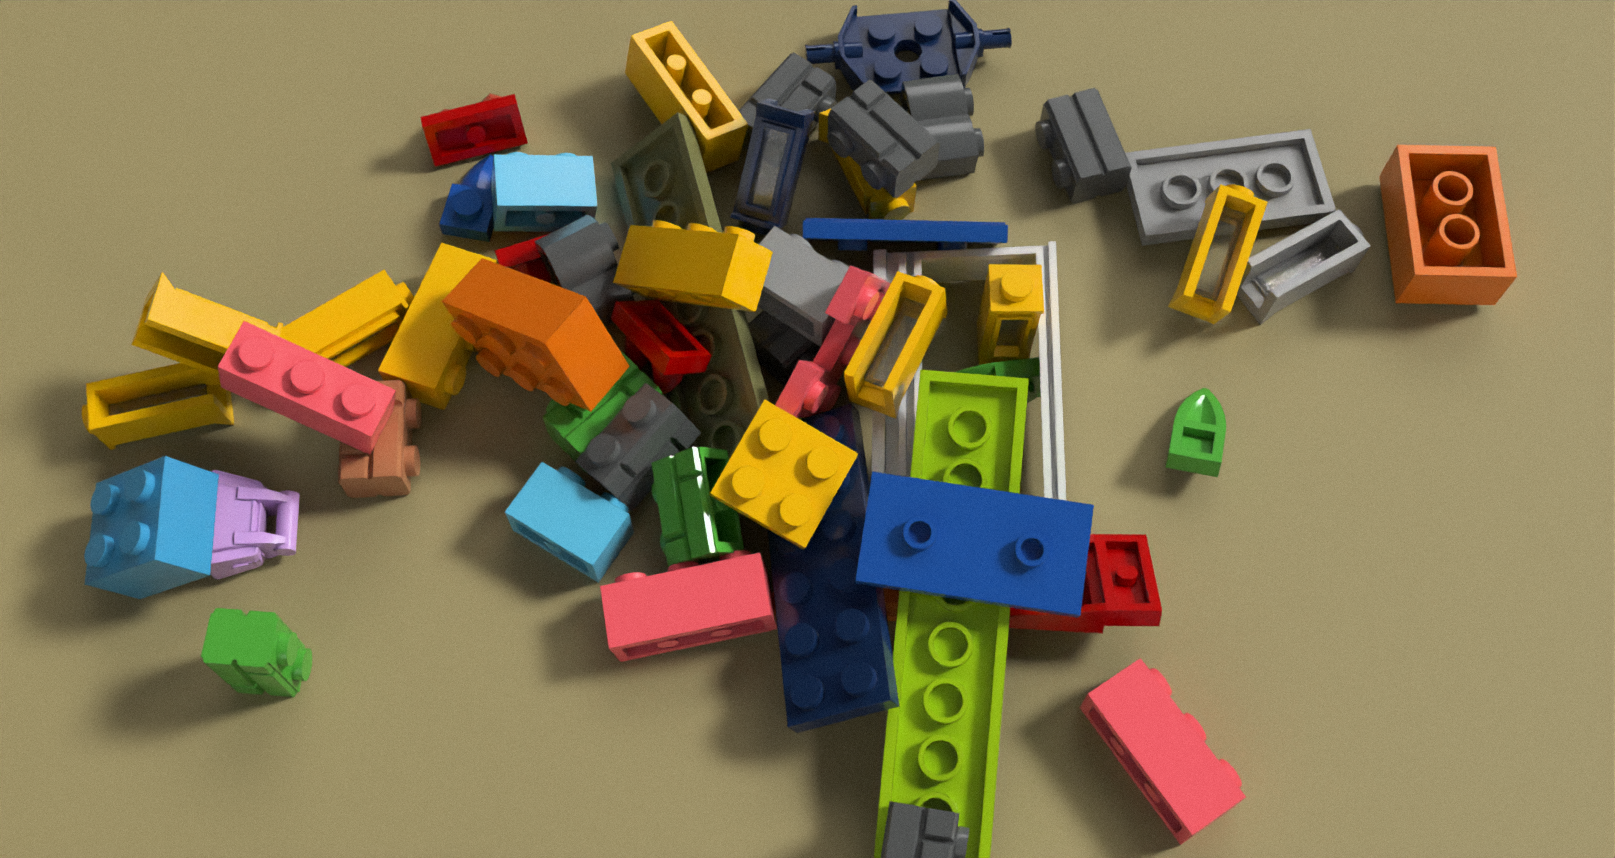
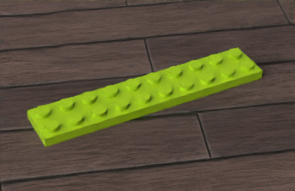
[874,370,1029,858]

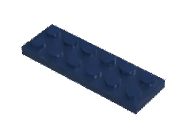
[767,403,899,733]

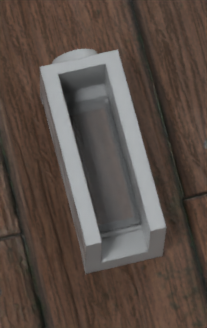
[1237,209,1370,325]

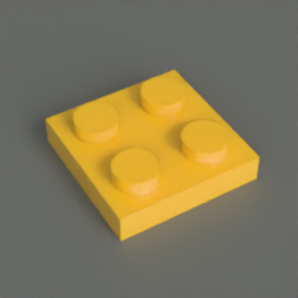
[709,399,858,549]

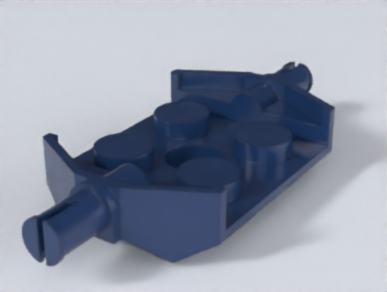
[805,0,1012,94]

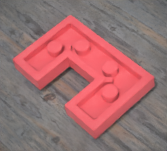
[775,265,891,418]

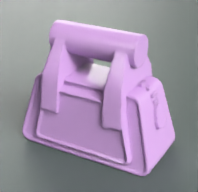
[210,470,300,579]

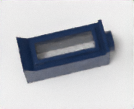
[730,98,815,235]

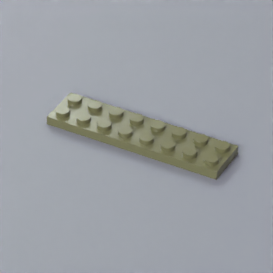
[611,112,770,459]

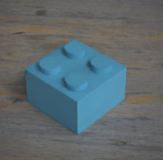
[84,456,219,599]

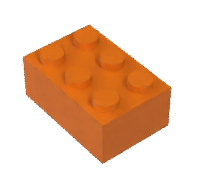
[1379,145,1517,305]
[442,258,630,412]

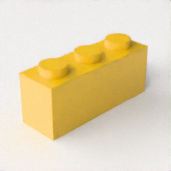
[625,21,748,173]
[613,220,773,312]
[378,242,498,410]

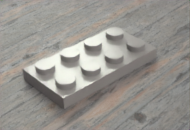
[1126,129,1336,246]

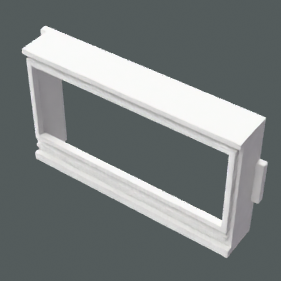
[872,241,1066,501]

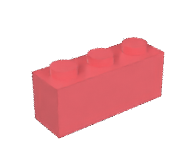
[218,321,396,455]
[600,550,777,662]
[1079,658,1246,845]

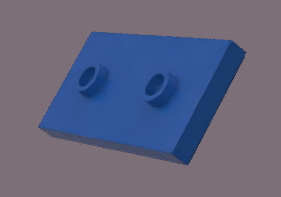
[803,218,1008,251]
[855,471,1094,618]

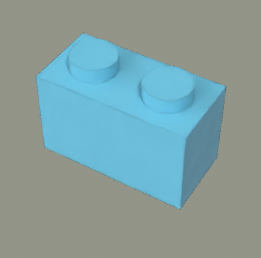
[491,152,597,232]
[505,462,634,583]

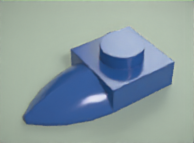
[439,155,494,242]

